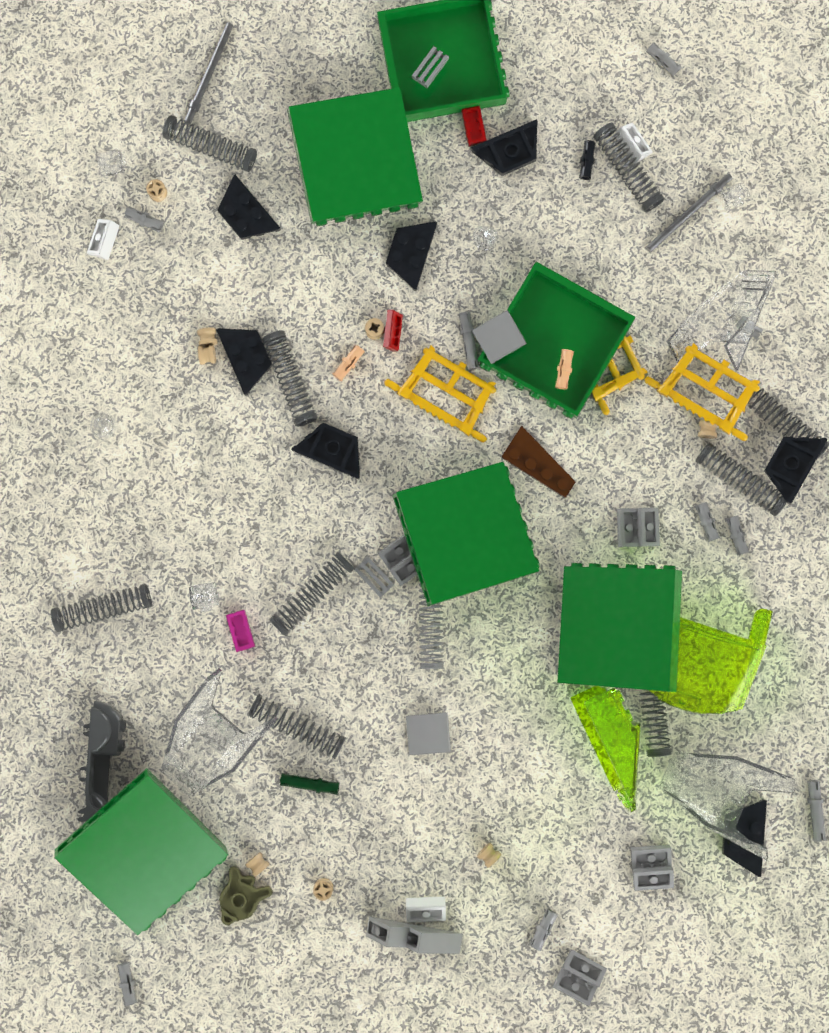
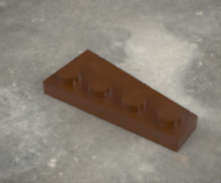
[501,425,576,498]

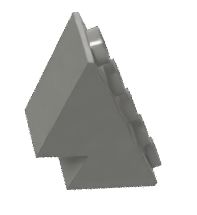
[366,917,463,954]

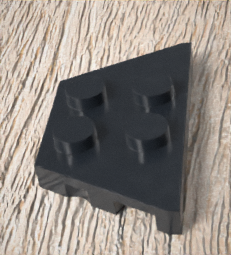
[471,119,538,176]
[217,174,281,240]
[386,222,437,291]
[216,328,272,396]
[291,423,360,480]
[764,437,828,505]
[722,799,767,877]

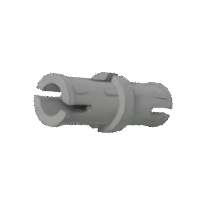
[646,42,681,76]
[125,206,164,233]
[695,502,720,542]
[726,515,749,556]
[529,909,558,951]
[117,962,137,1006]

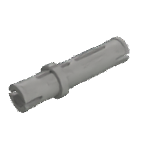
[459,312,480,370]
[807,780,826,842]

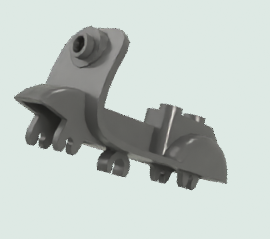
[77,700,126,822]

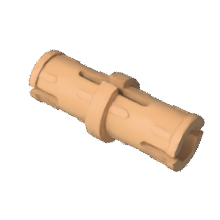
[332,345,365,382]
[555,349,574,390]

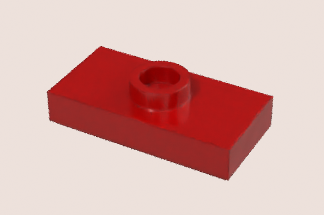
[461,106,487,147]
[383,310,403,351]

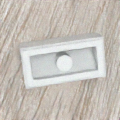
[615,123,653,164]
[87,219,119,260]
[406,897,446,923]

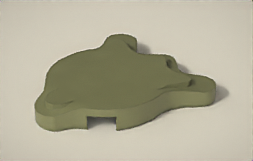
[219,866,273,925]

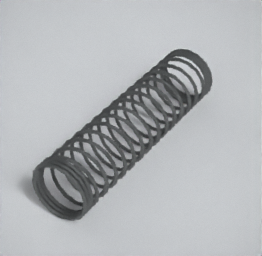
[162,115,257,172]
[593,122,665,213]
[262,330,318,427]
[748,385,829,460]
[695,442,787,516]
[269,552,355,636]
[51,584,152,632]
[639,691,672,757]

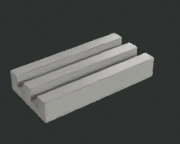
[412,46,449,88]
[355,557,394,598]

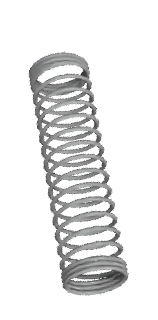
[419,583,444,669]

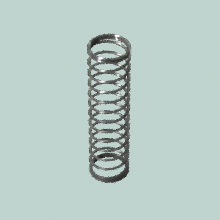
[248,694,346,759]

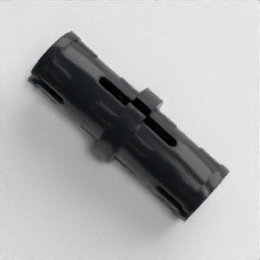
[579,140,596,180]

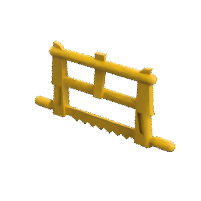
[592,335,648,415]
[644,343,760,441]
[384,345,496,442]

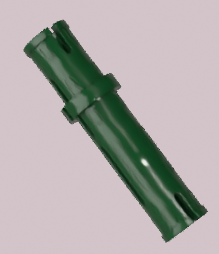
[280,773,340,795]

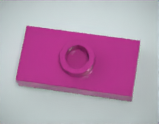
[226,610,256,652]

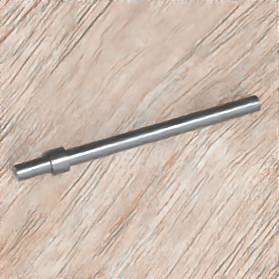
[184,22,233,124]
[645,173,733,253]

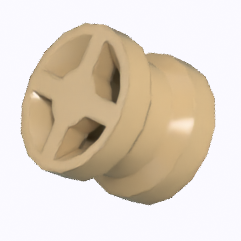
[146,179,167,202]
[365,318,384,340]
[197,327,218,347]
[198,345,216,365]
[698,420,718,439]
[477,843,501,868]
[245,852,270,877]
[313,878,333,901]

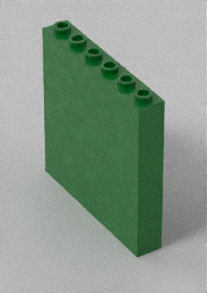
[377,0,510,122]
[287,87,423,226]
[478,262,636,419]
[392,461,540,606]
[557,563,682,692]
[54,768,228,935]

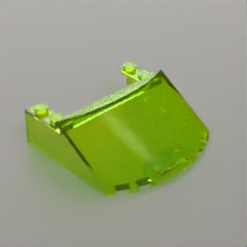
[646,608,773,714]
[570,686,641,813]

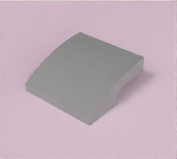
[472,310,527,364]
[617,508,660,547]
[378,534,417,586]
[406,712,451,755]
[630,845,674,891]
[552,949,607,1006]

